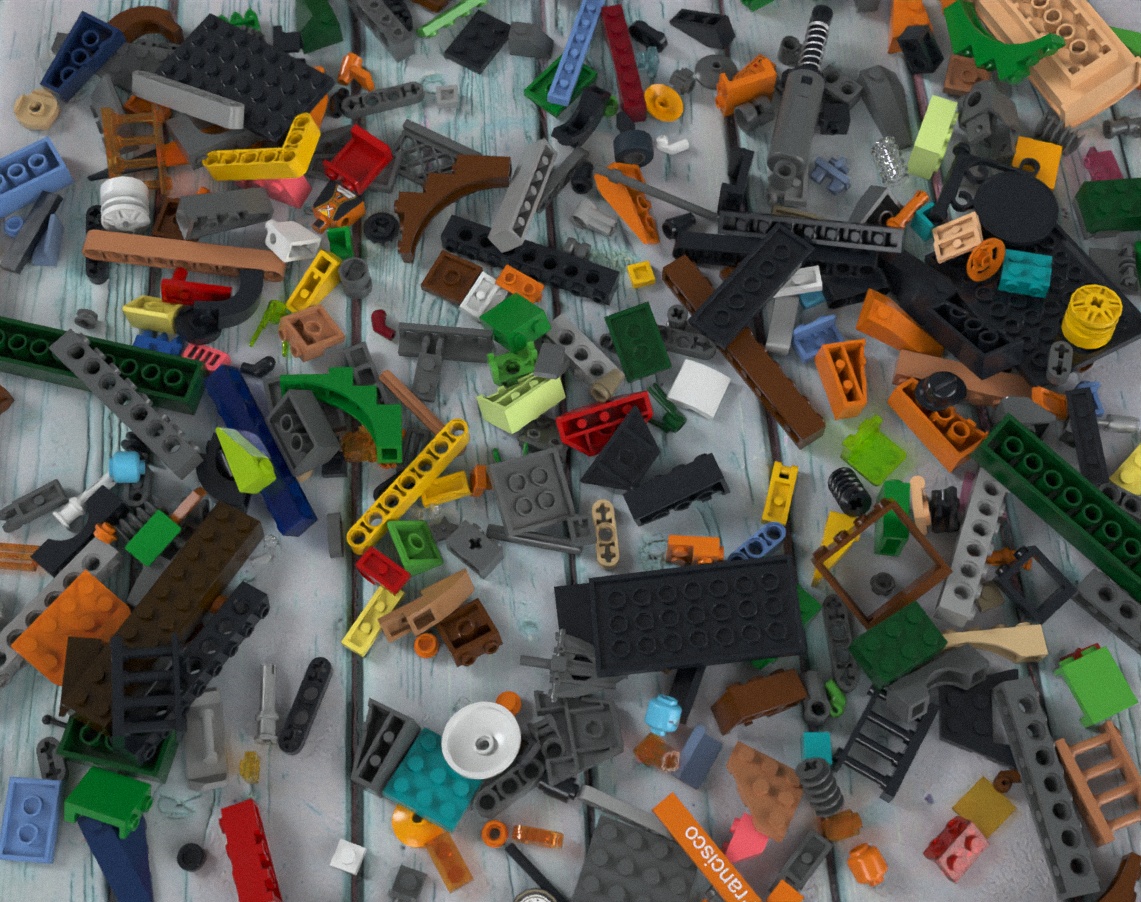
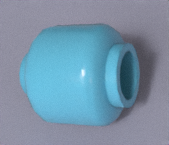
[109,451,145,483]
[644,694,682,736]

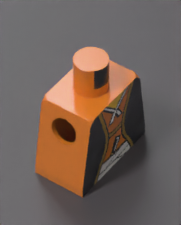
[312,180,366,235]

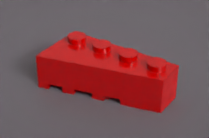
[219,798,283,902]

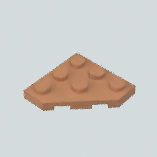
[726,741,804,843]

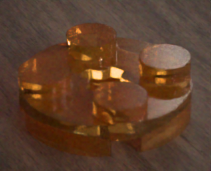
[340,426,377,463]

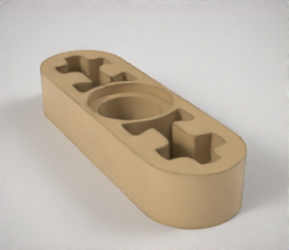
[592,500,619,570]

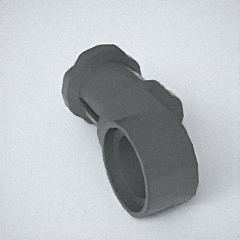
[1102,116,1141,139]

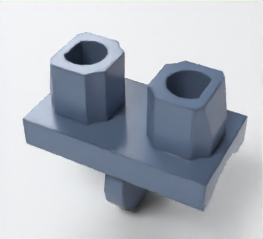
[810,156,851,196]

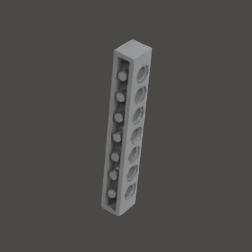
[933,464,1010,628]
[0,536,125,689]

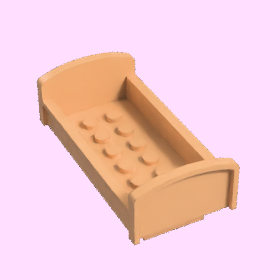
[967,0,1141,129]

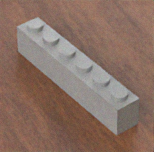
[488,138,558,253]

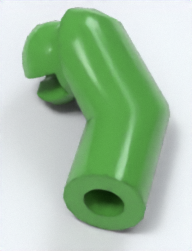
[824,678,846,718]

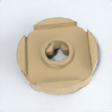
[14,89,60,131]

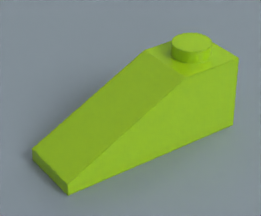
[215,427,277,494]

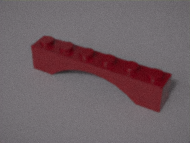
[601,4,646,123]

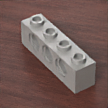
[541,313,625,394]

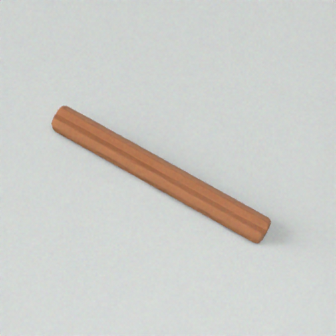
[379,370,467,457]

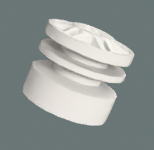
[100,176,150,234]

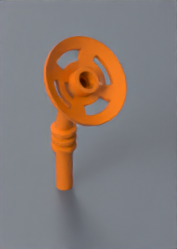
[967,238,1005,281]

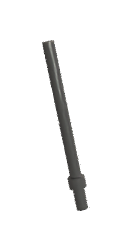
[593,163,718,222]

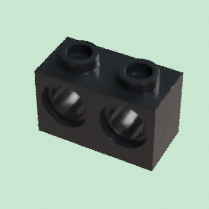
[897,25,944,74]

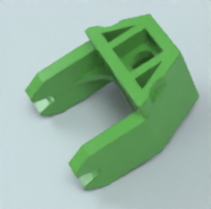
[486,341,538,389]

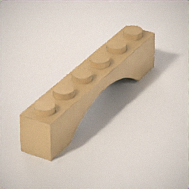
[907,622,1048,674]

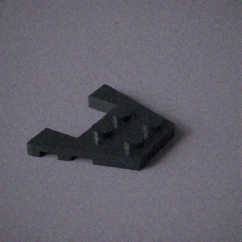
[939,669,1019,770]

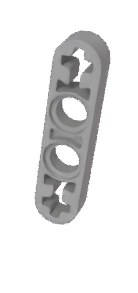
[577,785,674,841]

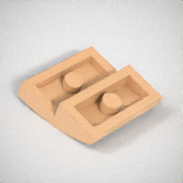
[932,211,983,264]

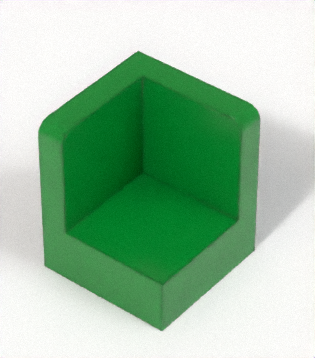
[327,226,354,261]

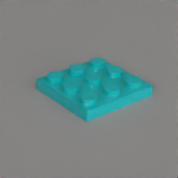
[383,727,485,834]

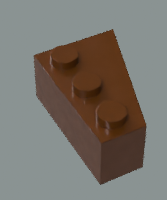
[710,668,808,736]

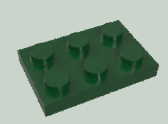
[604,301,672,384]

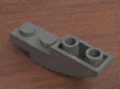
[126,520,199,608]

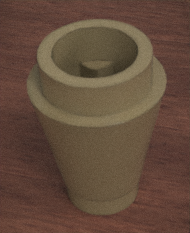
[590,369,624,403]

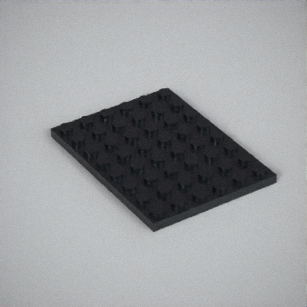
[924,222,1141,388]

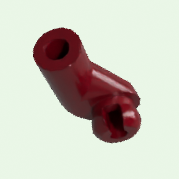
[371,309,396,341]

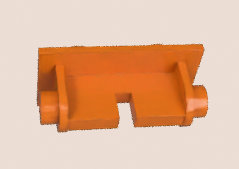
[495,264,545,304]

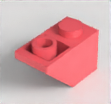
[720,812,769,865]

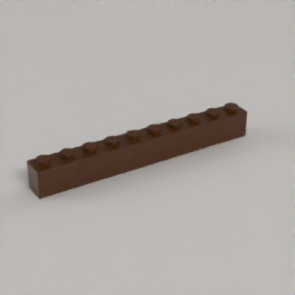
[662,255,826,450]

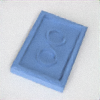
[0,776,66,864]

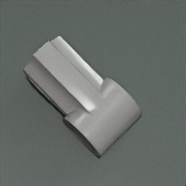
[570,199,618,238]

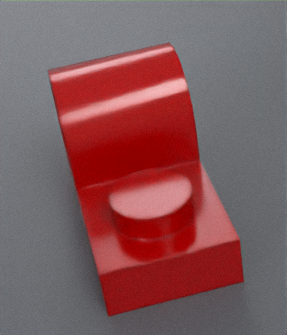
[355,546,411,596]

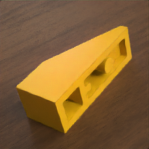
[284,249,343,313]
[811,511,861,588]

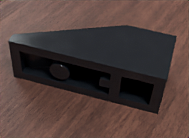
[669,9,736,50]

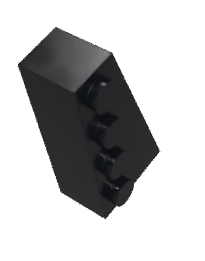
[623,453,730,527]

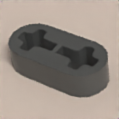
[1046,341,1073,385]
[327,512,344,559]
[36,737,69,783]

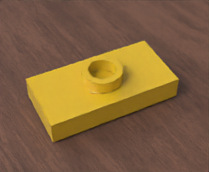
[421,470,471,509]

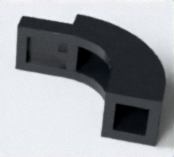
[551,84,612,148]
[193,269,263,329]
[196,432,252,514]

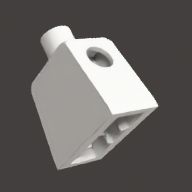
[265,219,322,262]

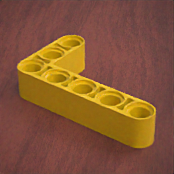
[202,113,321,181]

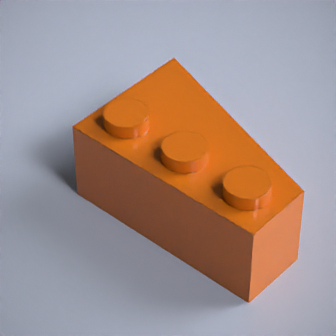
[888,0,933,54]

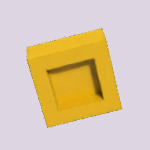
[627,260,655,289]

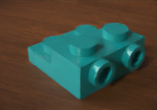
[998,249,1052,298]

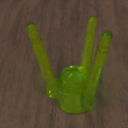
[249,300,289,357]

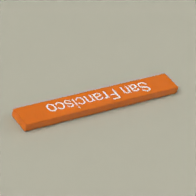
[652,792,762,902]

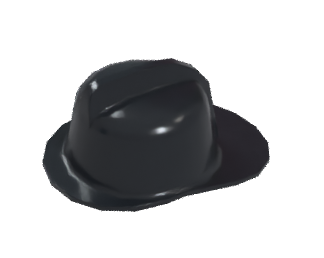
[915,371,967,412]

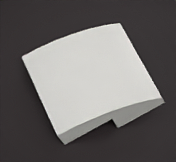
[666,359,731,420]

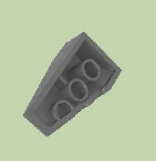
[848,185,903,225]

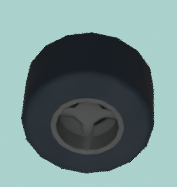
[613,129,654,168]

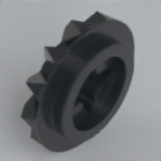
[363,212,399,245]

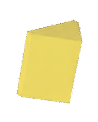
[123,295,186,335]

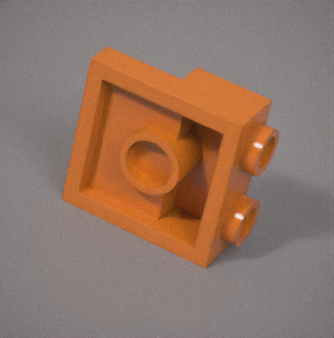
[666,535,724,566]

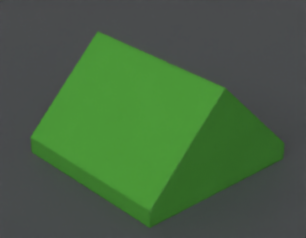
[386,521,444,577]

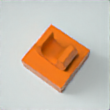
[470,465,493,497]

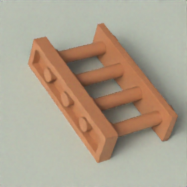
[1055,720,1141,848]

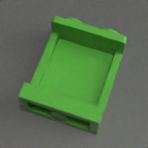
[1053,646,1139,728]

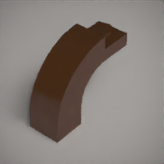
[107,6,185,45]

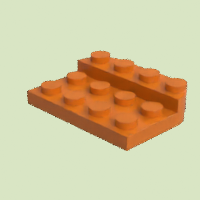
[10,569,131,686]

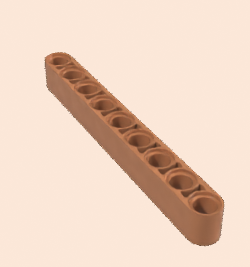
[82,230,287,282]

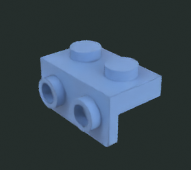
[791,314,845,364]

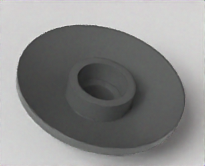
[694,54,737,90]

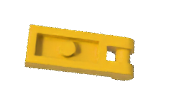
[761,461,799,528]

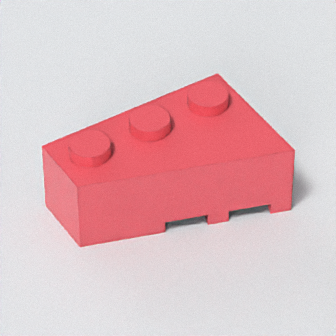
[234,176,312,209]

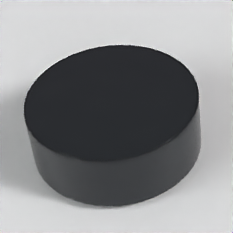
[177,843,206,872]

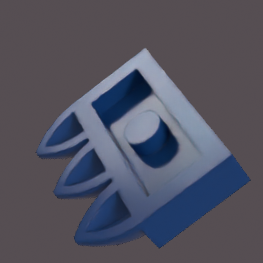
[132,329,183,356]

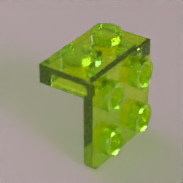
[840,414,907,487]

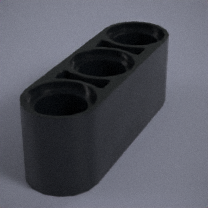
[821,268,891,309]

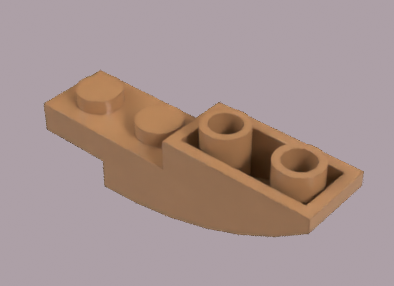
[377,568,475,643]

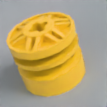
[1061,284,1123,349]

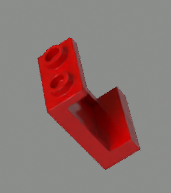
[322,124,393,196]

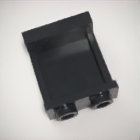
[717,147,754,216]

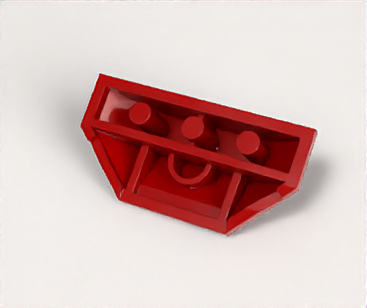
[555,391,653,457]

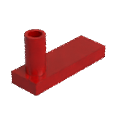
[161,267,233,306]

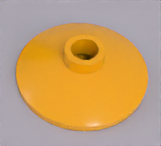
[644,84,683,122]
[392,804,444,848]

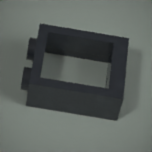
[992,545,1078,625]

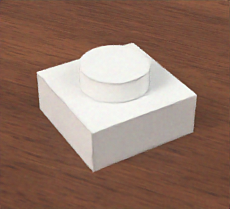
[330,839,367,876]

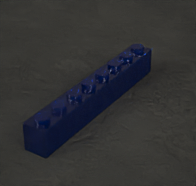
[203,364,318,537]

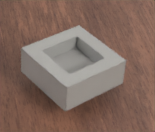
[436,85,459,109]

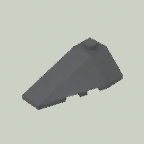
[857,65,912,153]

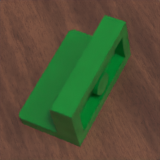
[124,509,181,566]

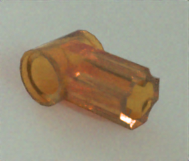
[633,732,681,773]

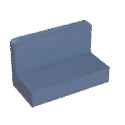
[32,214,64,266]
[670,724,723,790]

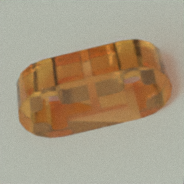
[512,825,564,849]

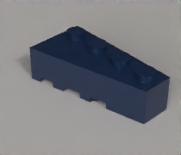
[40,11,127,103]

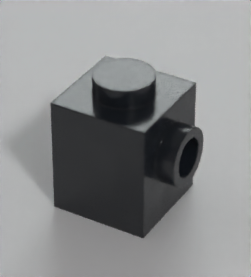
[817,103,850,135]

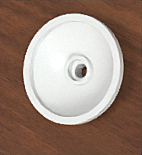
[442,702,521,779]

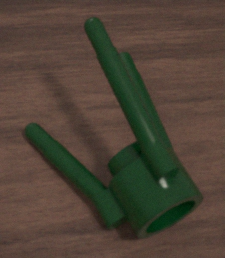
[646,383,687,434]

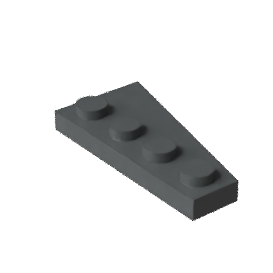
[306,152,404,194]

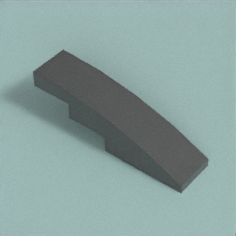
[343,341,390,405]

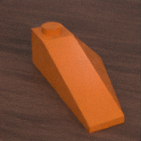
[855,288,944,358]

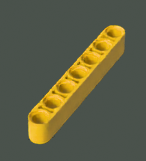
[346,418,470,555]

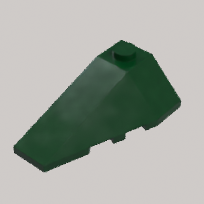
[296,0,343,54]

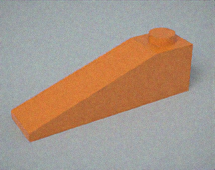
[594,162,660,245]

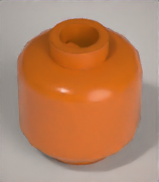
[847,843,888,887]

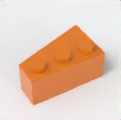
[814,339,867,420]

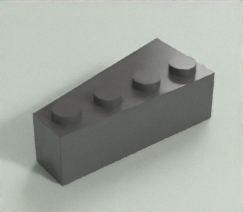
[175,187,274,241]

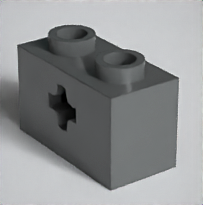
[445,520,504,579]

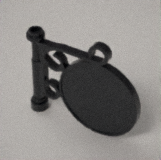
[928,142,1059,247]

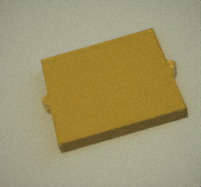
[951,776,1017,841]

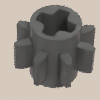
[669,67,696,95]

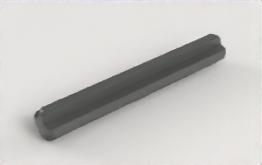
[486,524,583,555]

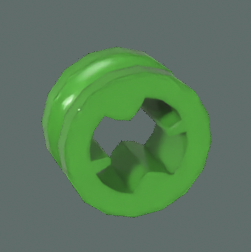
[603,95,618,117]

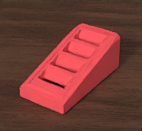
[181,344,232,380]

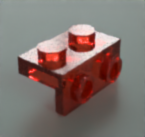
[923,816,990,883]

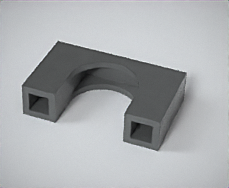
[166,113,265,170]

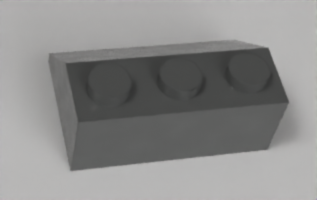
[90,73,140,157]
[264,389,341,477]

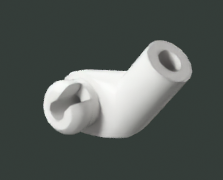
[656,135,689,155]

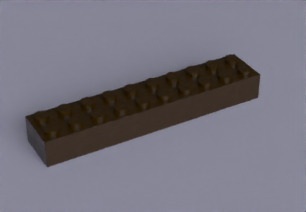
[61,501,265,738]

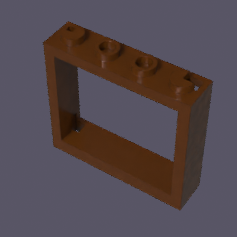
[810,497,953,631]

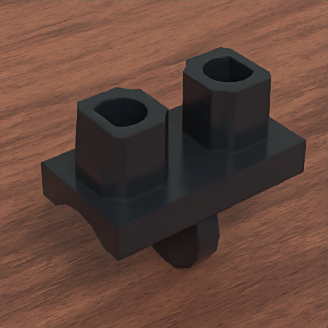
[928,486,960,534]

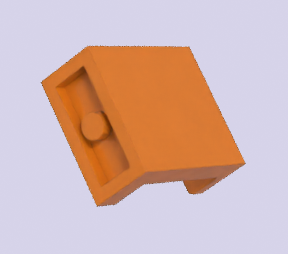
[715,58,777,117]

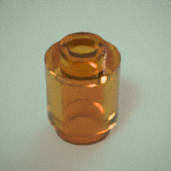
[820,808,863,843]

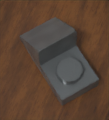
[533,343,571,380]

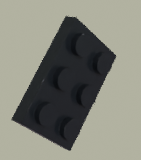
[444,10,511,75]

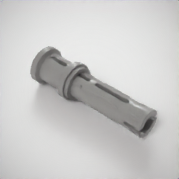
[254,663,279,744]

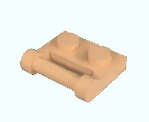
[910,476,931,535]

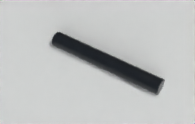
[505,843,569,902]

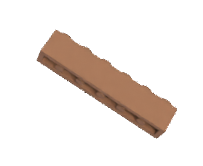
[892,349,1032,409]

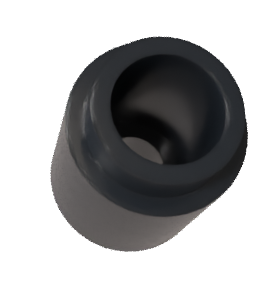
[538,769,580,803]

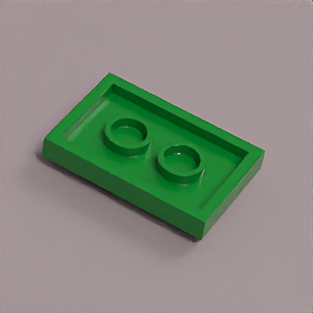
[524,54,598,118]

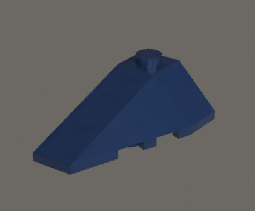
[76,815,154,902]

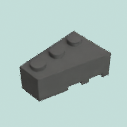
[350,698,421,799]

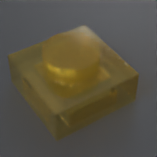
[239,751,261,784]

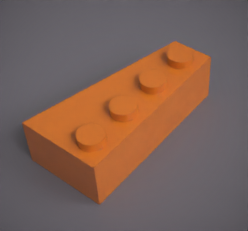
[887,377,988,473]

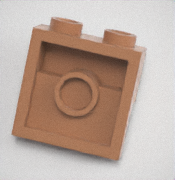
[278,304,345,362]

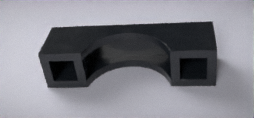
[30,485,130,578]

